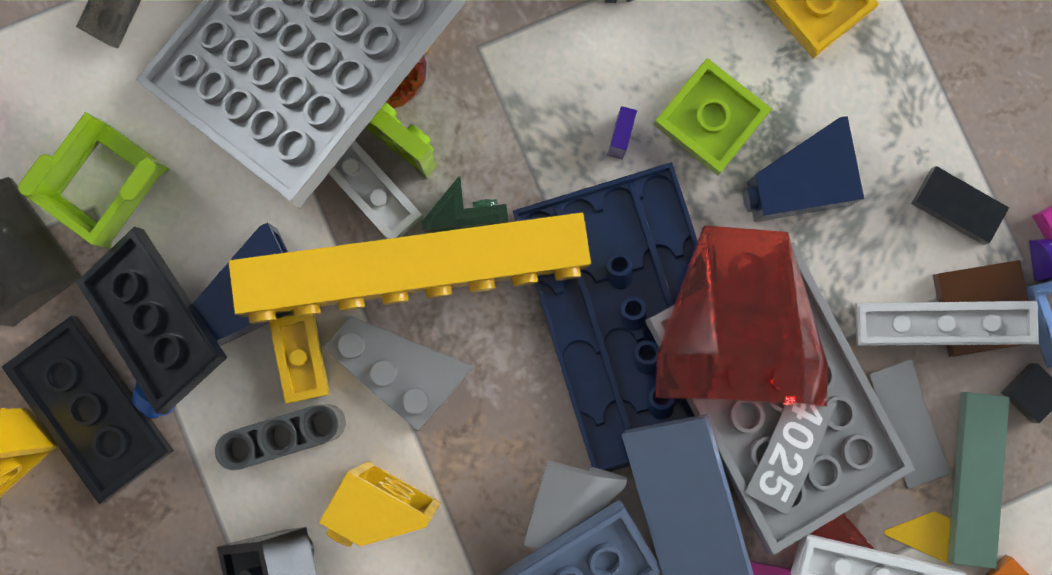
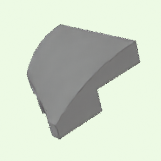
[523,459,627,549]

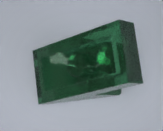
[422,176,508,234]

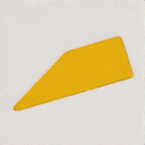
[884,511,952,565]

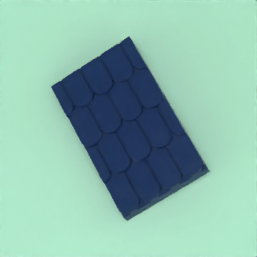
[513,162,712,472]

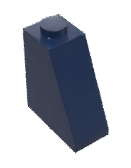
[743,116,864,222]
[192,222,293,346]

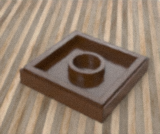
[933,260,1029,357]

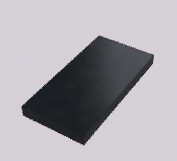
[76,226,227,414]
[2,316,174,504]

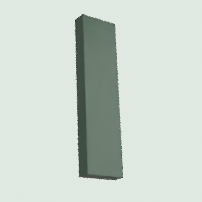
[947,392,1010,569]

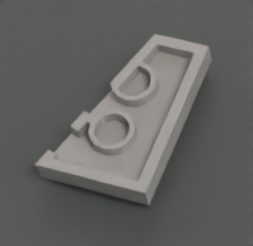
[322,316,474,431]

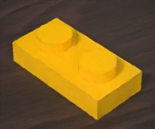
[269,315,330,404]

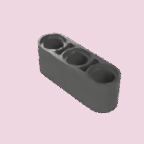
[215,404,346,470]

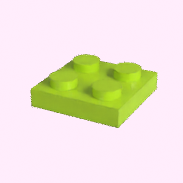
[653,58,772,176]
[365,102,437,178]

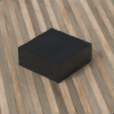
[1001,363,1052,423]

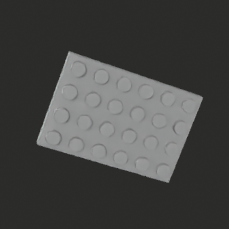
[645,242,916,555]

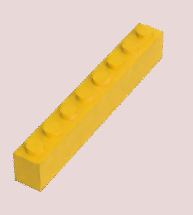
[228,212,591,323]

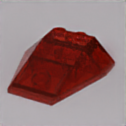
[656,225,828,407]

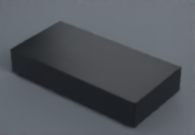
[911,166,1010,245]

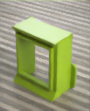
[18,112,170,248]

